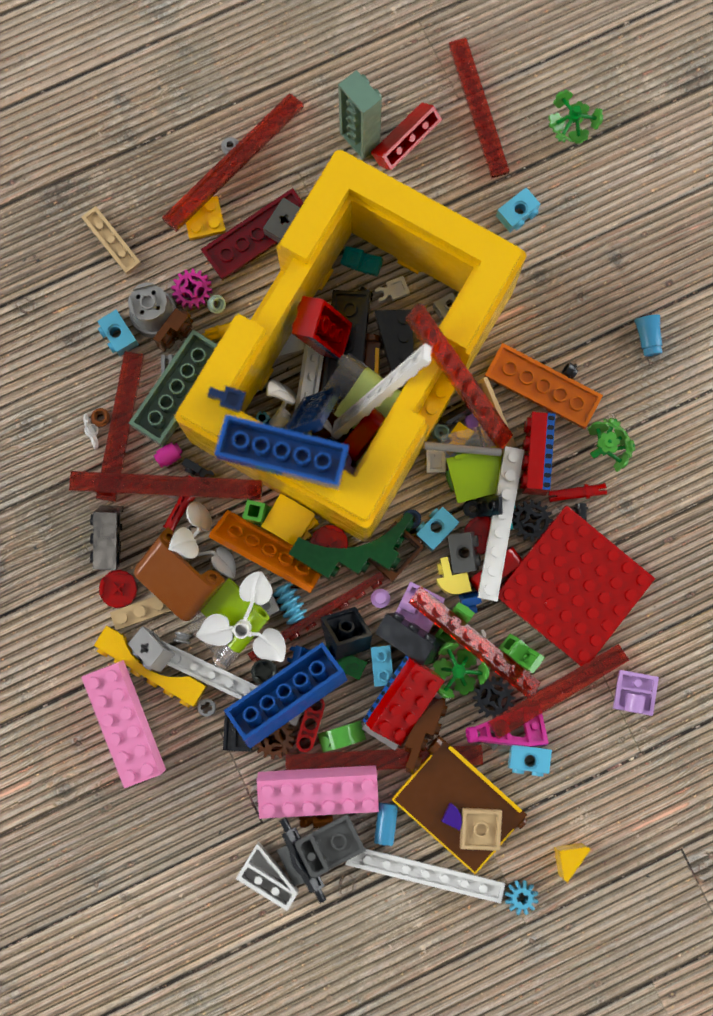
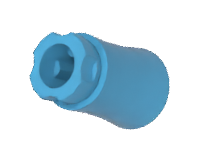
[634,315,663,357]

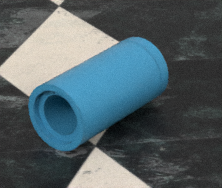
[374,803,398,846]

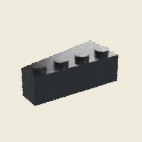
[374,310,414,389]

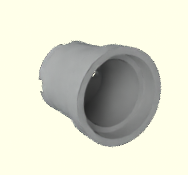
[128,283,178,338]

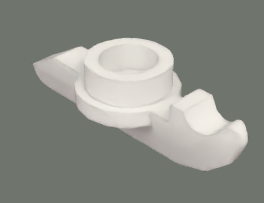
[83,413,99,450]

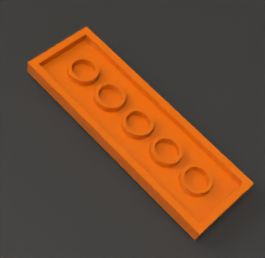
[484,343,603,429]
[209,510,322,593]

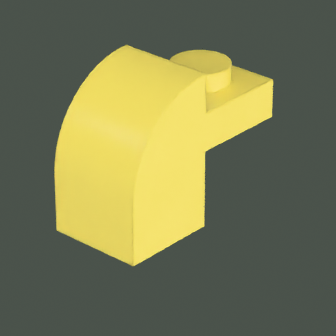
[436,557,472,596]

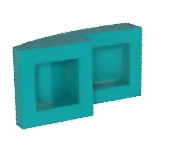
[340,246,384,277]

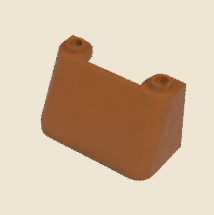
[134,527,225,621]

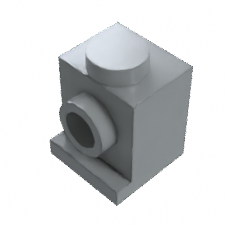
[433,292,458,321]

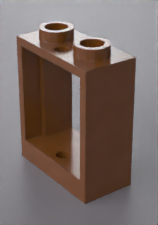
[369,521,424,583]

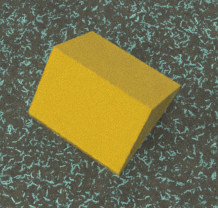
[554,843,591,883]

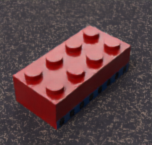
[292,296,352,360]
[519,412,555,496]
[363,655,444,746]

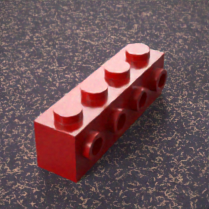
[371,102,442,170]

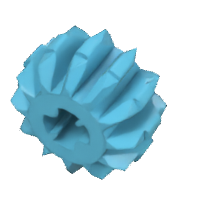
[505,880,539,915]

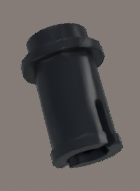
[573,503,588,521]

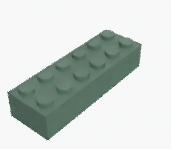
[338,70,382,160]
[129,330,217,447]

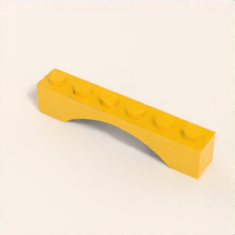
[94,625,208,708]

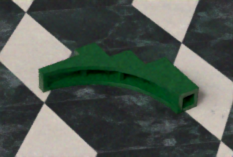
[288,512,415,580]

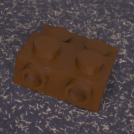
[153,308,194,352]

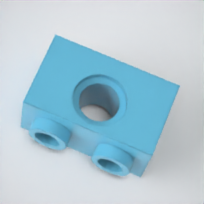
[496,187,540,232]
[97,310,139,357]
[416,507,459,552]
[371,646,393,687]
[508,745,552,777]

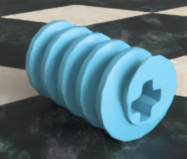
[273,582,309,625]

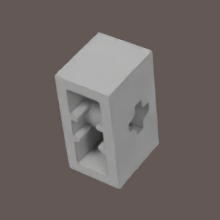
[128,626,175,672]

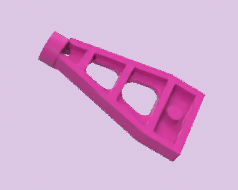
[466,705,549,747]

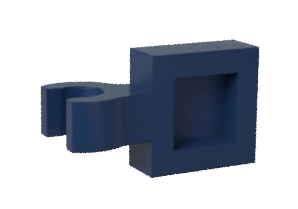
[207,386,246,413]

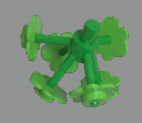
[548,90,603,144]
[587,418,635,472]
[433,642,489,699]

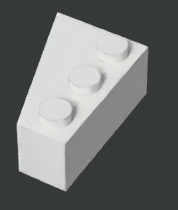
[236,841,299,911]

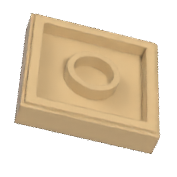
[460,808,502,851]

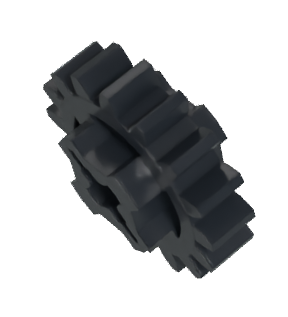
[512,500,553,542]
[472,676,515,719]

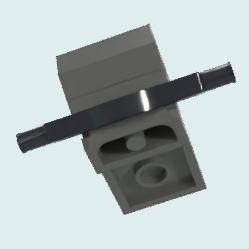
[277,814,366,904]

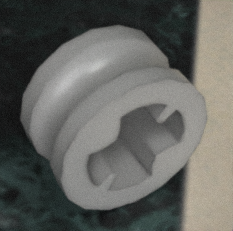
[173,631,192,644]
[198,699,216,717]

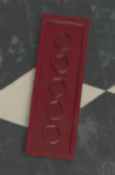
[201,188,303,281]

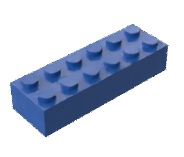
[214,414,349,490]
[224,642,348,749]

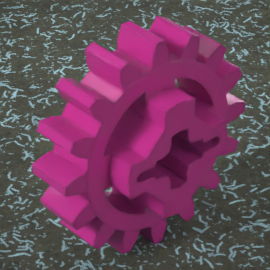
[171,269,213,310]

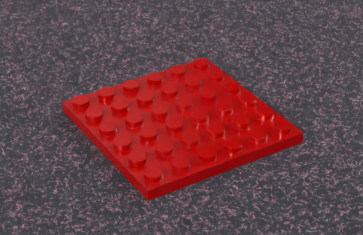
[498,505,656,669]

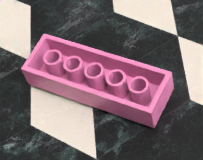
[81,660,166,788]
[257,765,379,819]

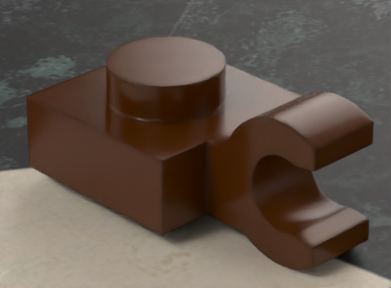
[299,815,333,828]

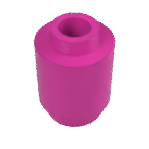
[153,442,183,468]

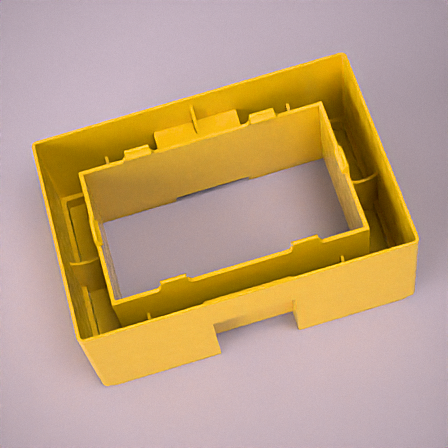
[175,150,527,542]

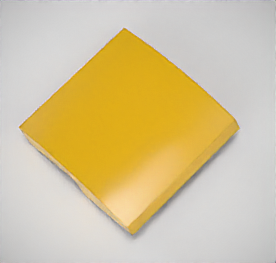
[261,493,316,545]

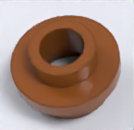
[91,408,110,427]

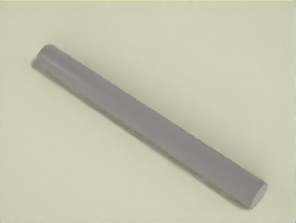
[424,442,502,456]

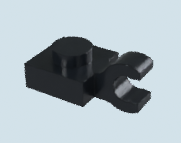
[182,458,215,486]

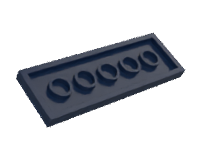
[284,385,341,434]

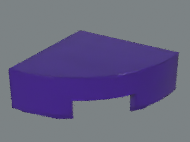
[441,803,462,830]

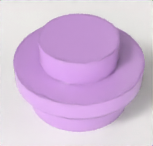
[371,589,390,608]

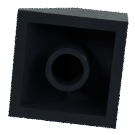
[320,607,373,660]

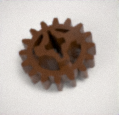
[254,722,295,759]

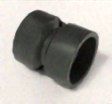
[251,659,278,684]

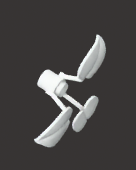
[267,379,333,434]
[169,500,236,579]
[196,571,286,662]

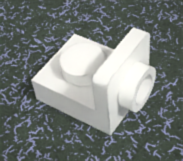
[426,450,446,473]

